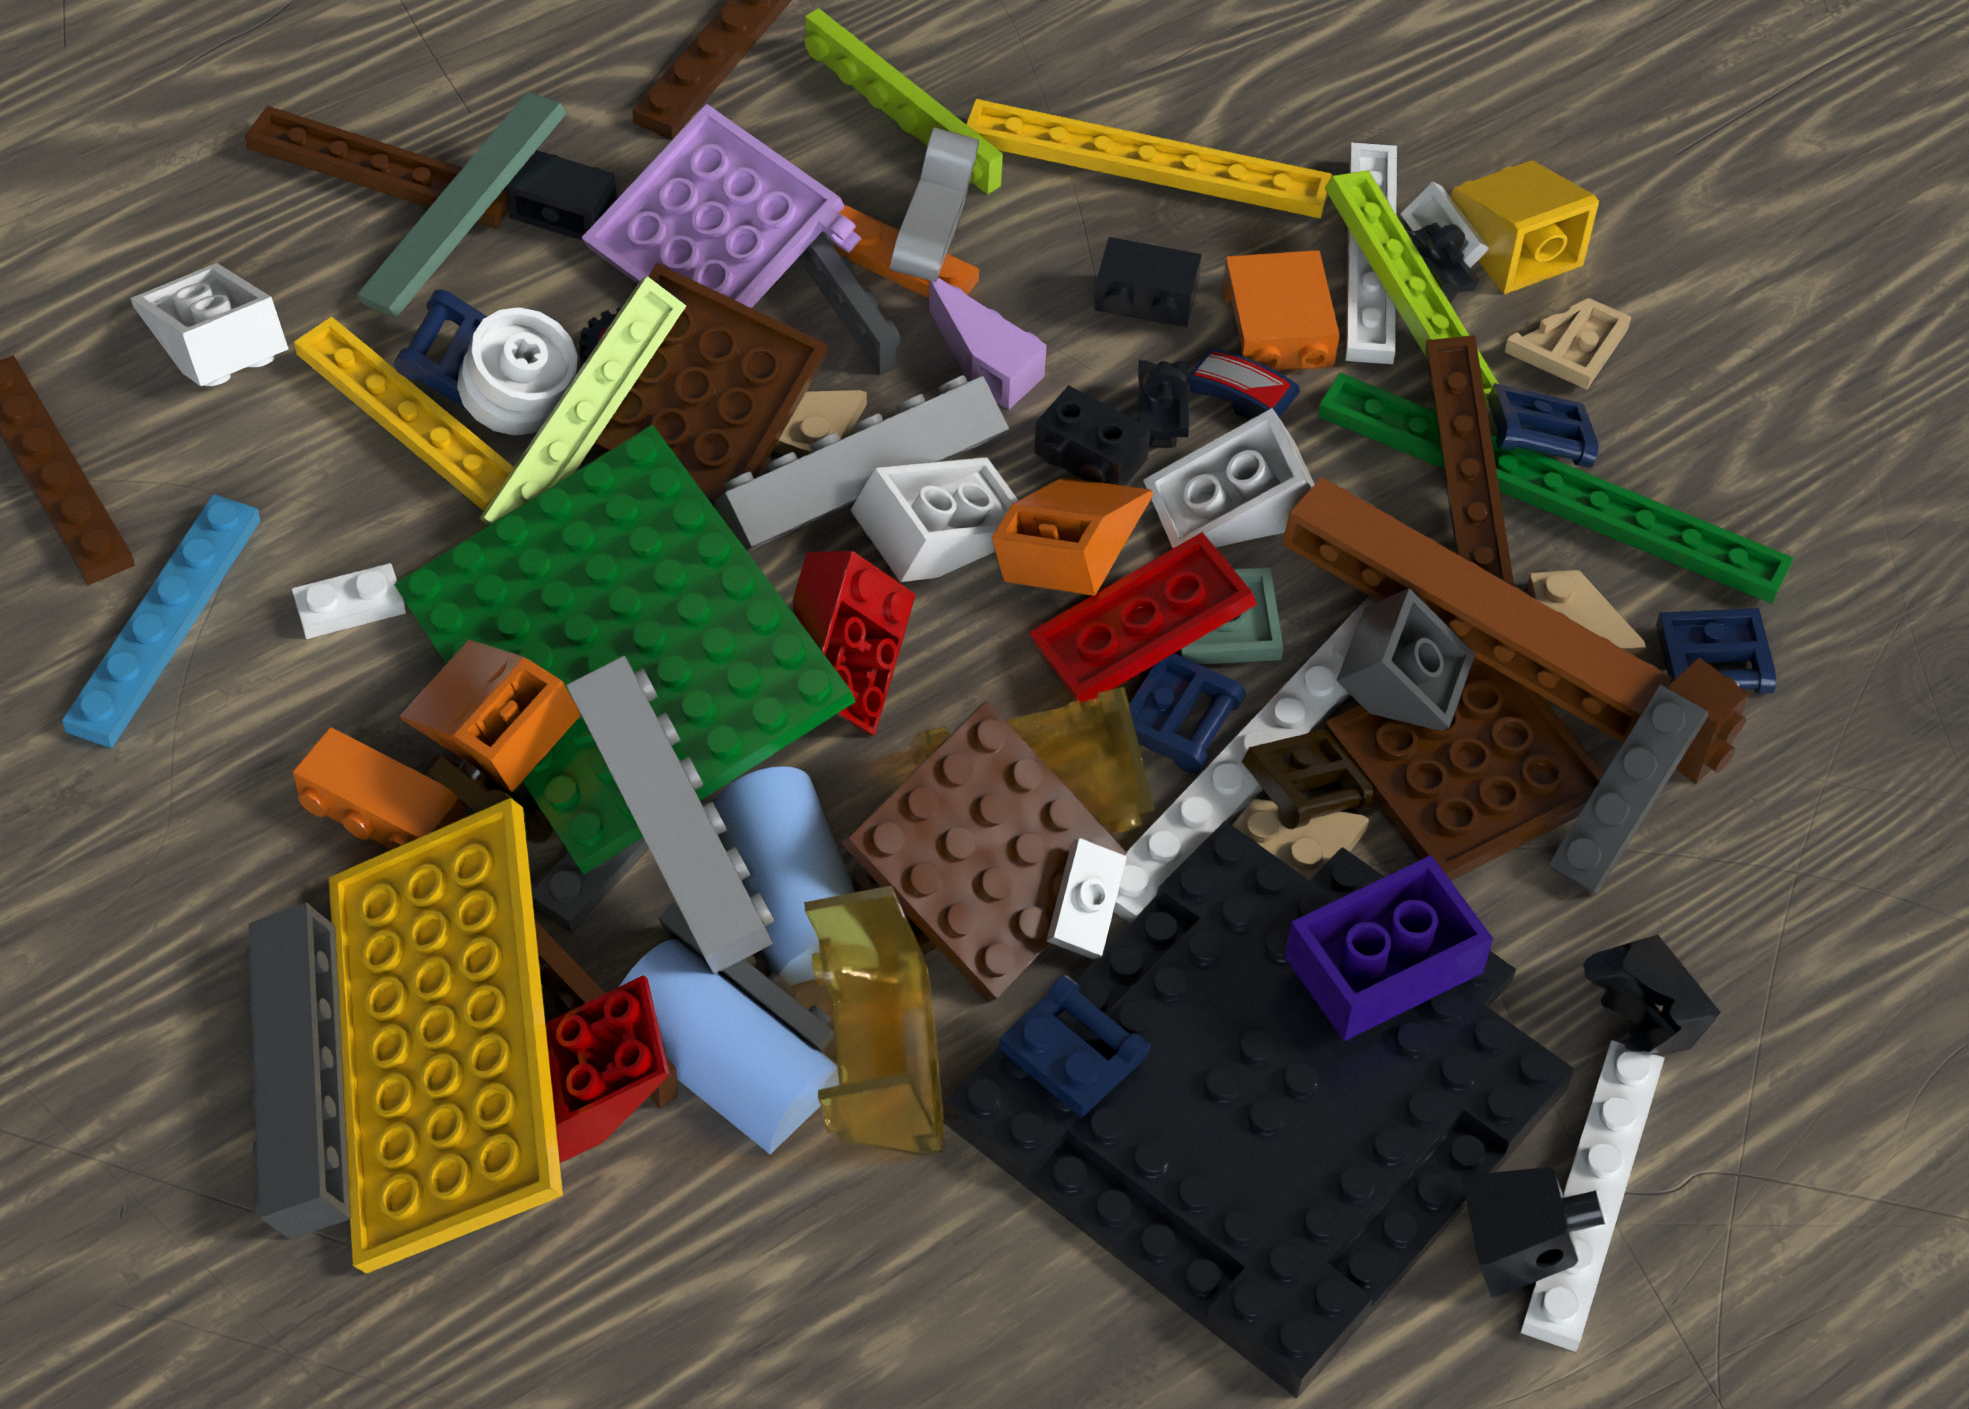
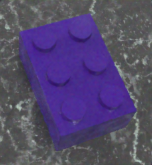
[1285,855,1493,1041]

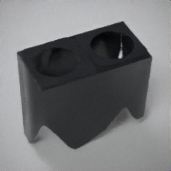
[1583,935,1721,1053]

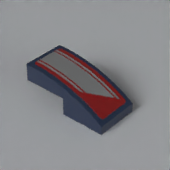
[1187,348,1300,418]

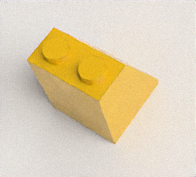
[1451,160,1599,295]

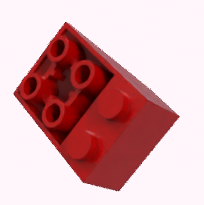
[793,551,916,736]
[545,975,670,1163]

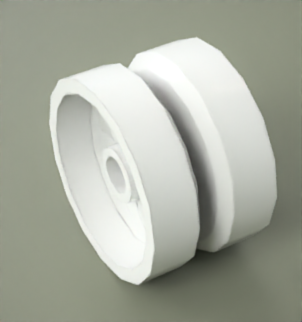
[457,307,578,436]

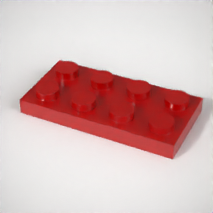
[1029,532,1257,708]

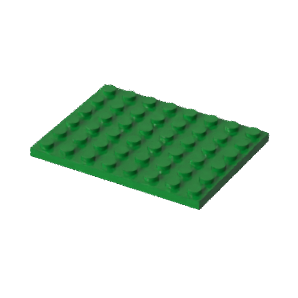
[394,425,856,875]

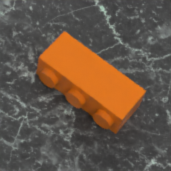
[293,727,466,851]

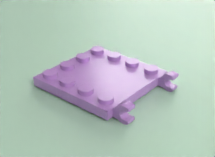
[582,104,861,308]

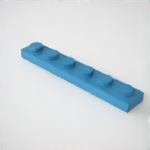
[62,494,261,749]

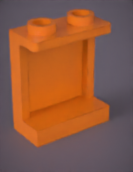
[1222,250,1340,371]

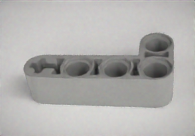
[890,127,979,282]

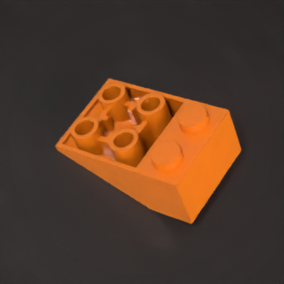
[992,477,1153,596]
[400,640,581,792]

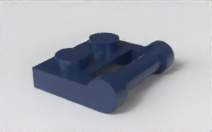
[394,289,487,410]
[1487,383,1599,468]
[1656,608,1776,694]
[1117,654,1246,773]
[999,975,1151,1118]

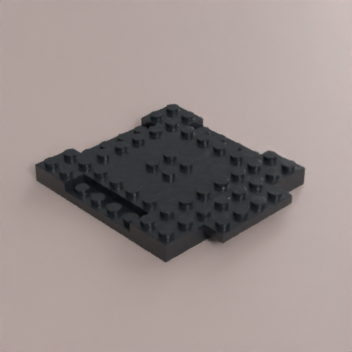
[943,821,1575,1398]

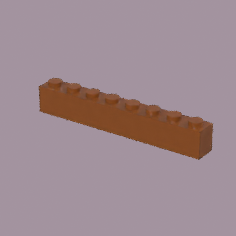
[1282,477,1673,744]

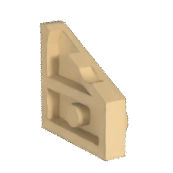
[1505,298,1631,390]
[773,390,867,459]
[1527,570,1646,659]
[1232,799,1369,880]

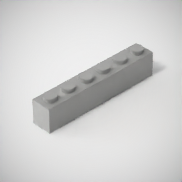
[714,375,1009,552]
[567,656,774,974]

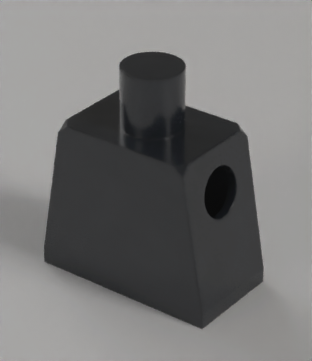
[1462,1167,1605,1298]

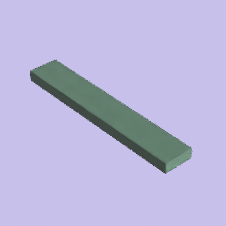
[357,91,567,318]

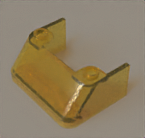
[804,885,946,1156]

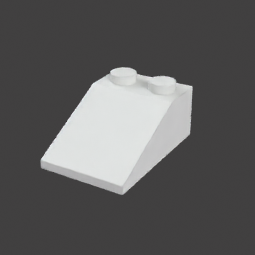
[130,263,288,386]
[1143,408,1315,548]
[850,457,1018,582]

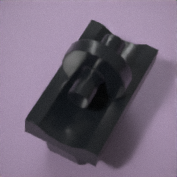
[1404,222,1480,304]
[1138,360,1189,448]

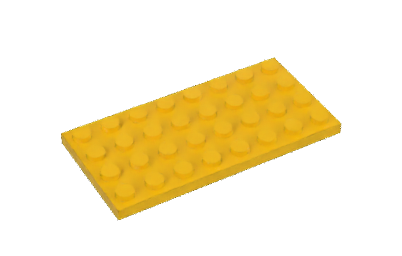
[328,798,563,1274]

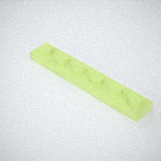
[479,276,686,526]

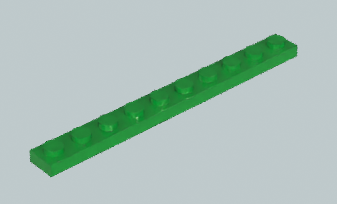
[1317,372,1794,604]

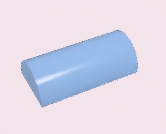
[714,766,879,986]
[619,939,846,1154]

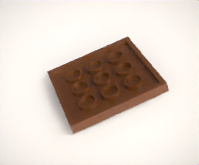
[592,263,829,507]
[1324,657,1605,881]
[841,701,1127,1003]

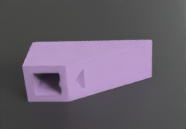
[929,278,1047,410]

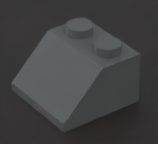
[1336,588,1475,731]

